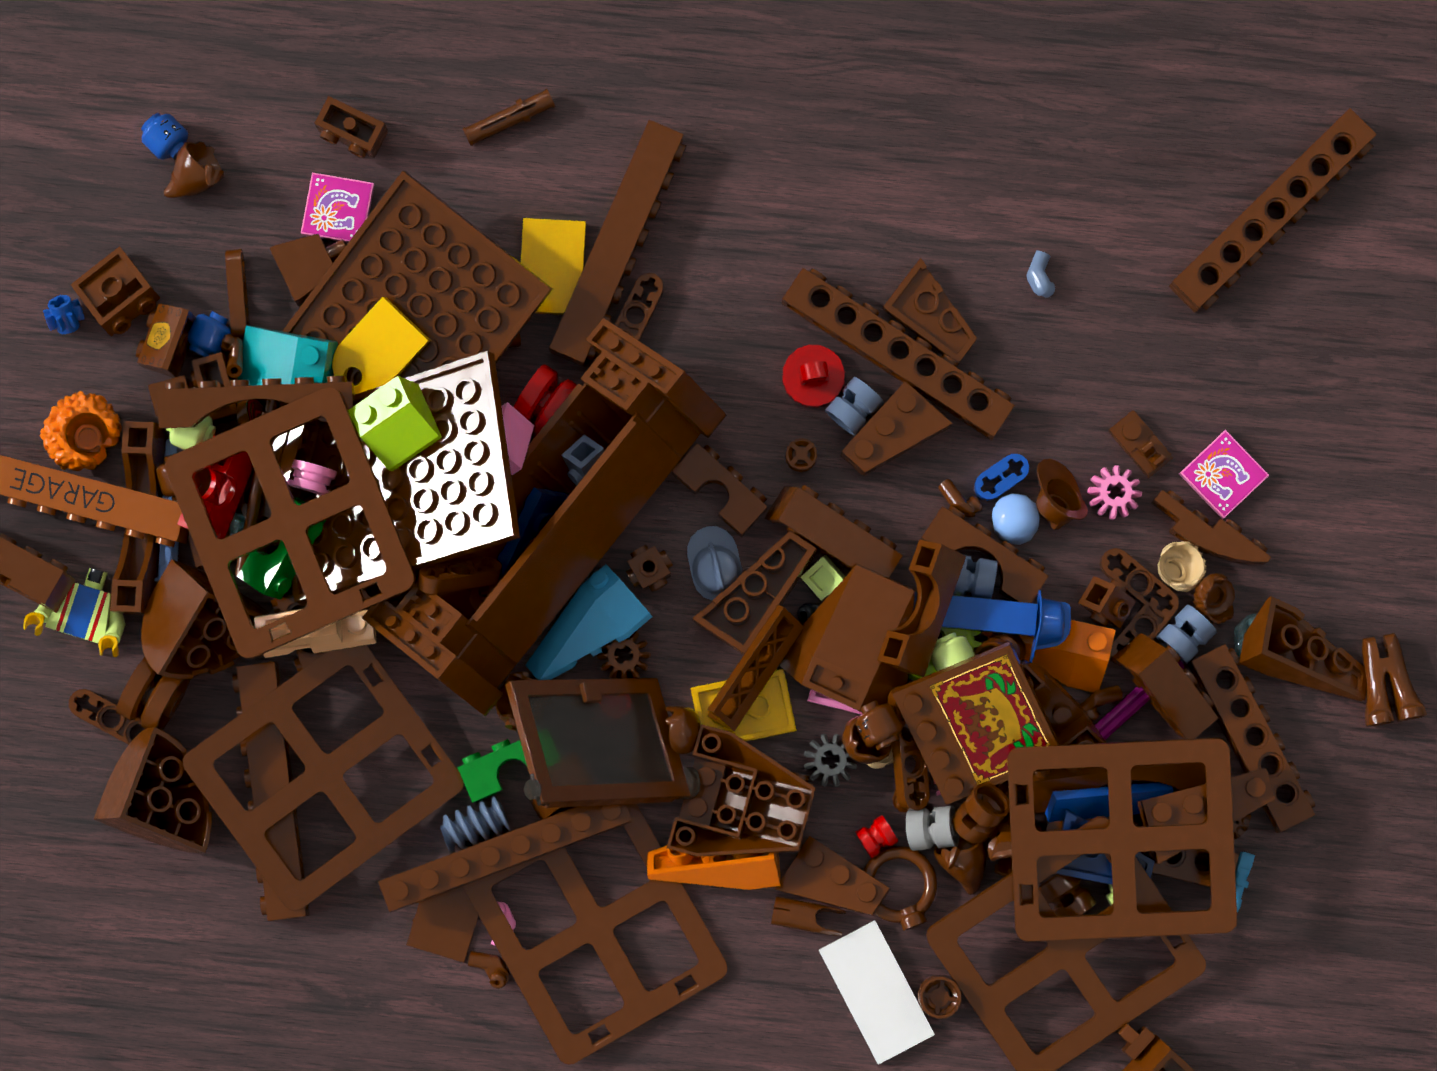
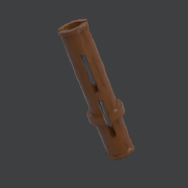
[462,89,556,146]

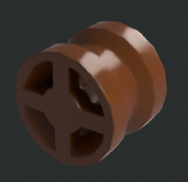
[785,438,817,473]

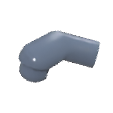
[1026,250,1055,298]

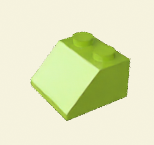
[348,376,442,471]

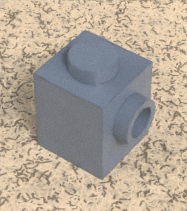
[561,435,605,486]

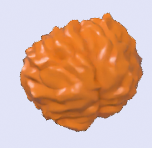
[39,390,122,471]

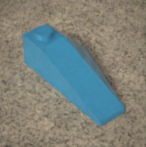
[525,564,653,680]

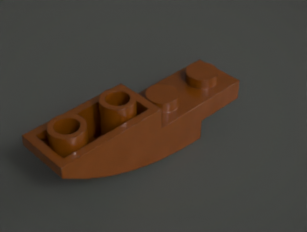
[1151,490,1271,565]

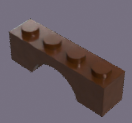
[921,506,1049,603]
[877,539,966,677]

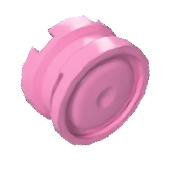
[287,459,337,495]

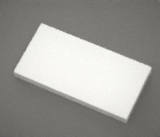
[819,920,935,1065]

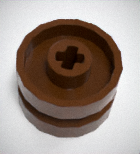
[116,657,191,731]

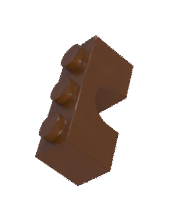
[672,443,768,537]

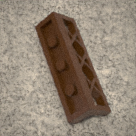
[707,605,804,731]

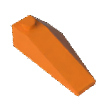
[981,620,1116,693]
[647,845,780,890]

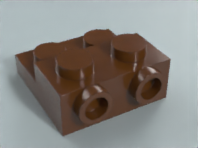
[70,246,160,337]

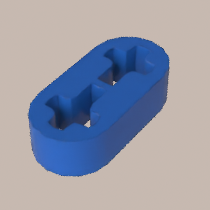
[974,454,1029,501]

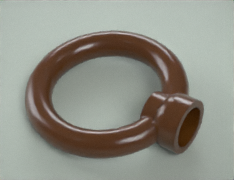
[863,846,937,931]

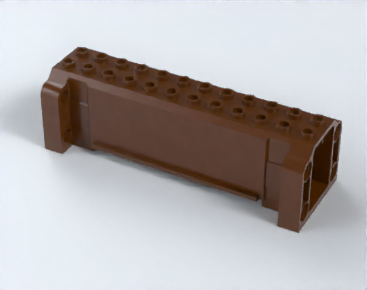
[362,318,727,717]

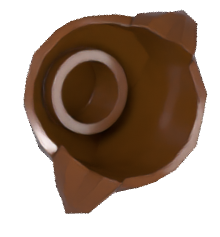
[163,141,224,198]
[934,836,987,895]

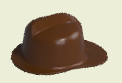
[1036,459,1088,530]

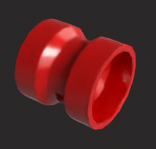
[855,815,899,859]

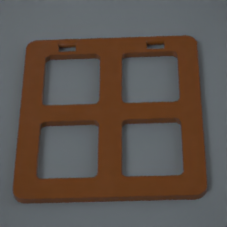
[165,387,416,658]
[183,645,464,911]
[1007,738,1237,941]
[463,804,727,1064]
[926,816,1206,1071]

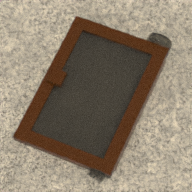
[505,678,701,808]

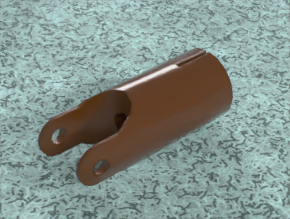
[771,896,846,936]

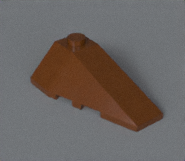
[1239,596,1367,701]

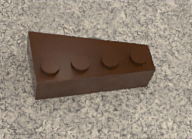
[765,485,903,578]

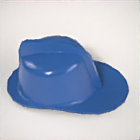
[1029,590,1071,663]

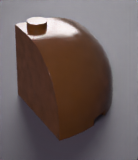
[141,559,270,679]
[94,727,212,853]

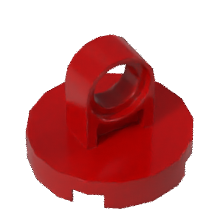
[782,345,845,408]

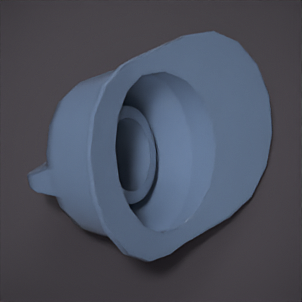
[687,526,742,601]

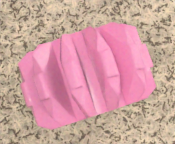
[1087,465,1142,520]

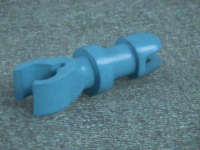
[1235,851,1255,913]

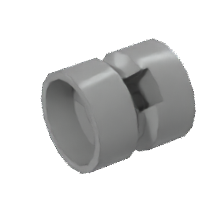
[906,806,960,851]

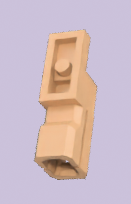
[254,609,377,658]

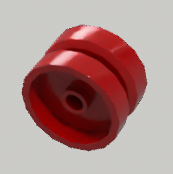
[514,364,577,439]

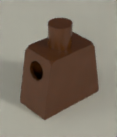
[270,234,346,306]

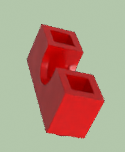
[177,435,253,539]

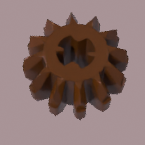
[597,631,651,679]

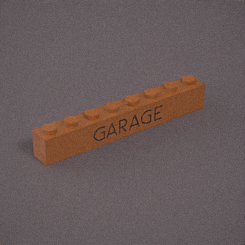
[0,455,189,547]

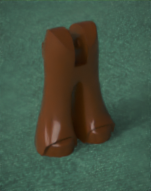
[1362,633,1427,727]

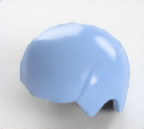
[992,493,1040,545]

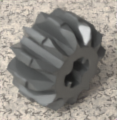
[804,734,857,787]

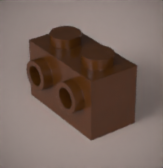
[314,96,388,159]
[191,352,238,425]

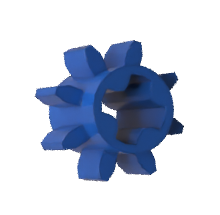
[43,295,85,334]

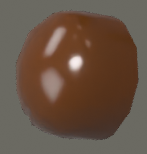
[666,706,701,755]
[842,715,892,764]

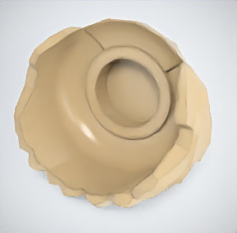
[1157,541,1206,592]

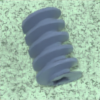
[440,796,511,854]

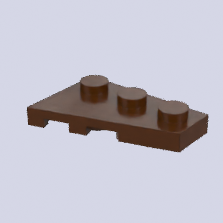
[882,258,977,364]
[775,836,891,916]

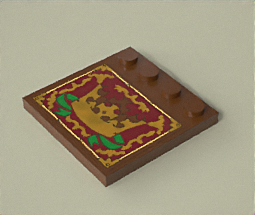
[892,641,1060,805]

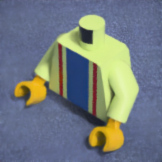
[23,568,126,657]

